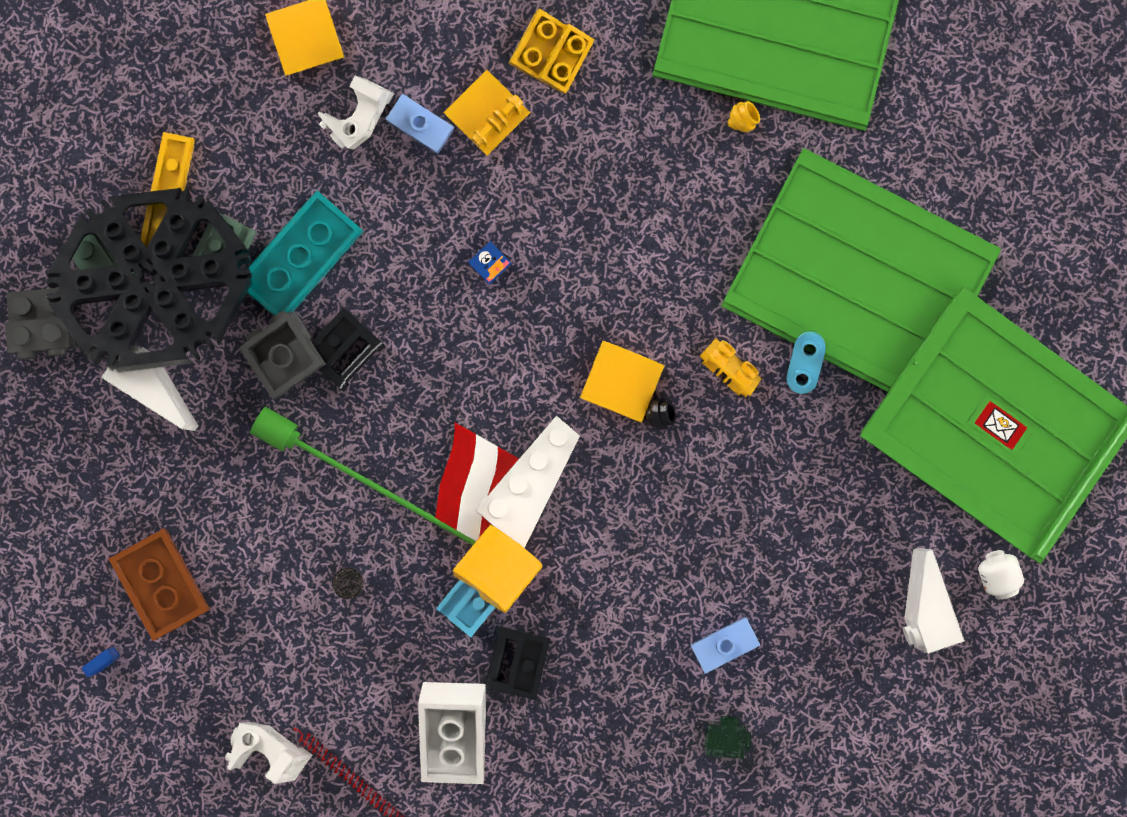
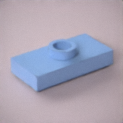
[386,94,454,154]
[690,617,760,674]

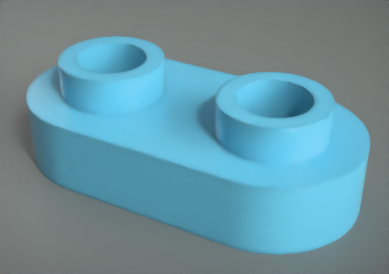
[787,331,826,394]

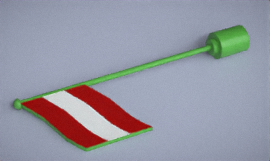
[250,407,519,545]

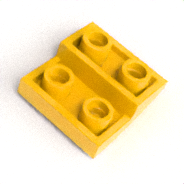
[265,0,344,76]
[508,9,594,94]
[580,341,665,423]
[453,524,543,613]

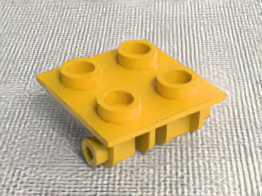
[443,70,530,156]
[699,338,761,397]

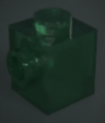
[704,716,751,759]

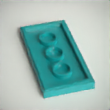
[247,190,364,316]

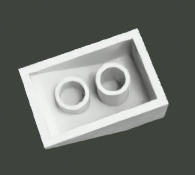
[101,345,198,431]
[903,548,964,653]
[418,682,486,784]

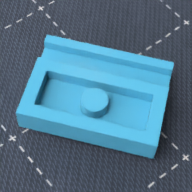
[436,580,495,637]

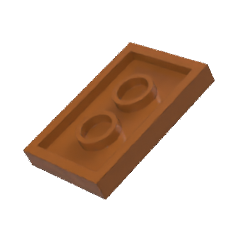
[109,528,210,641]

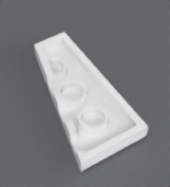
[476,416,580,548]

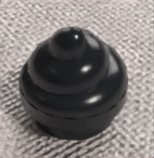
[643,399,676,430]

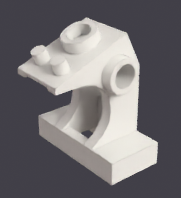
[318,76,394,149]
[225,722,312,784]

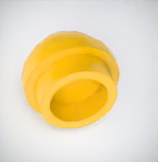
[727,101,760,132]

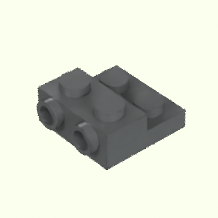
[5,288,76,360]
[238,311,326,400]

